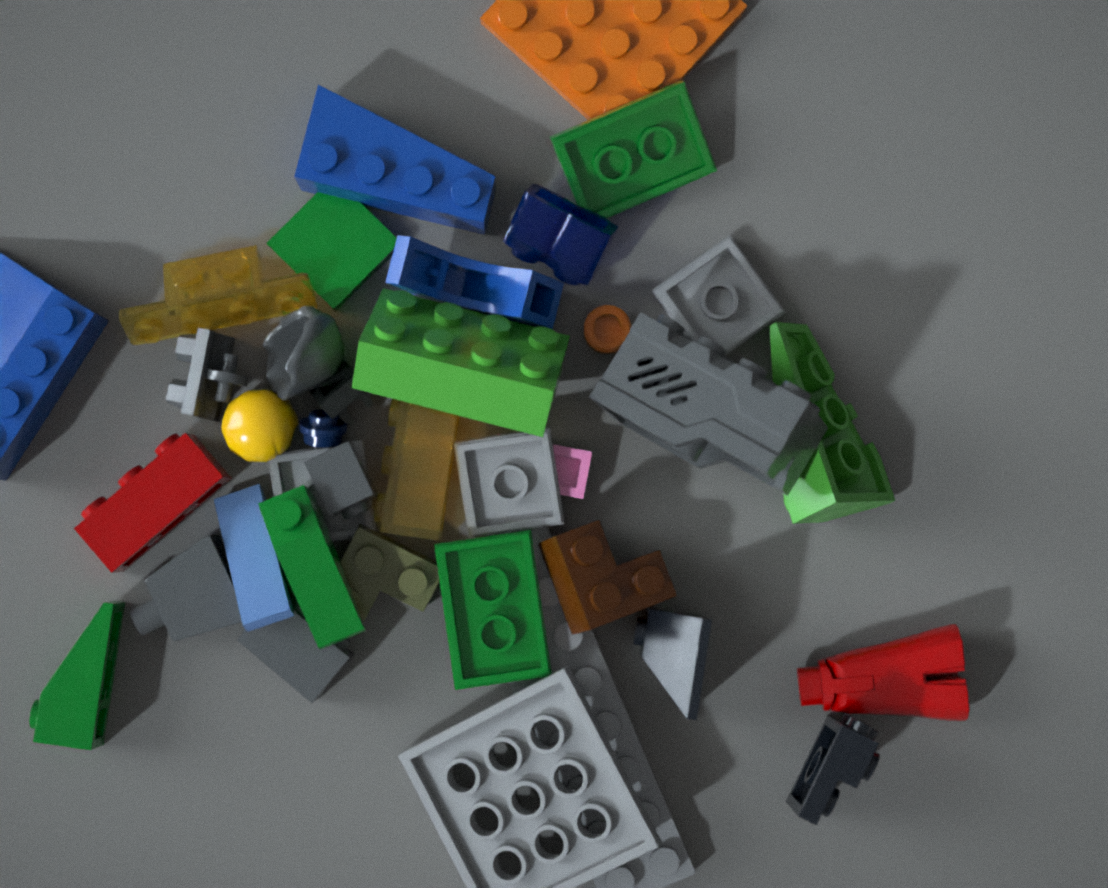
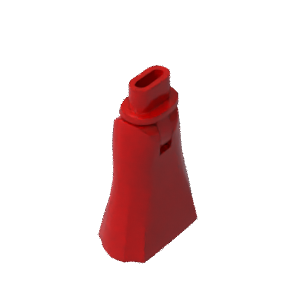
[797,624,970,721]

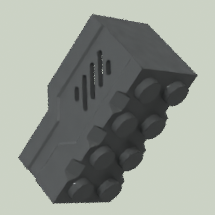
[589,312,828,496]

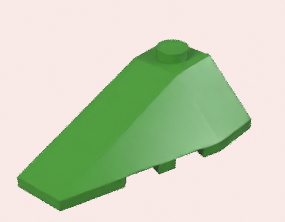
[770,322,896,524]

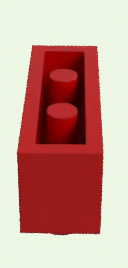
[74,433,232,573]

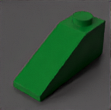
[258,485,366,650]
[29,601,125,750]

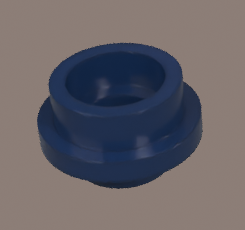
[299,409,348,448]

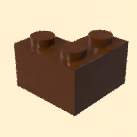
[538,520,677,635]

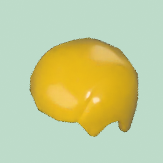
[221,390,299,462]

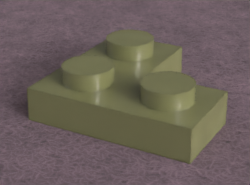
[340,523,439,623]

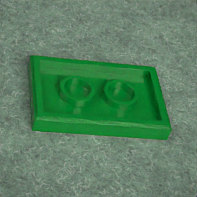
[549,80,717,227]
[434,530,552,690]

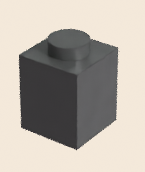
[304,441,378,520]

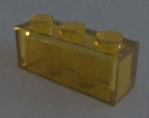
[374,399,460,541]

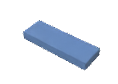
[214,484,295,632]

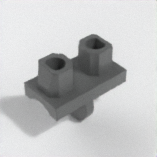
[166,328,248,421]

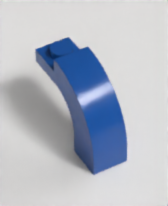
[385,235,564,329]

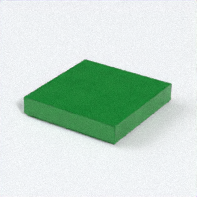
[266,192,397,312]

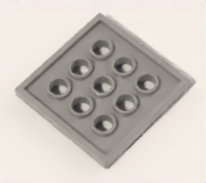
[398,666,662,888]

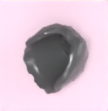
[263,305,345,400]

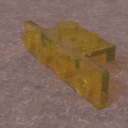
[119,245,318,345]

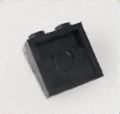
[786,713,880,826]

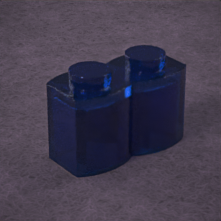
[503,183,618,286]

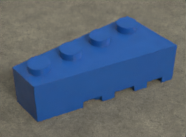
[294,84,496,235]

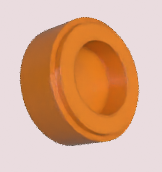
[584,305,631,354]

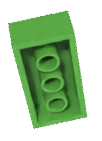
[352,288,570,437]

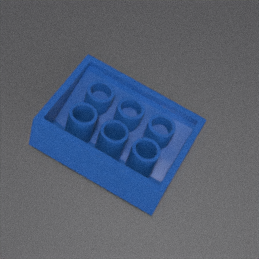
[0,252,109,481]

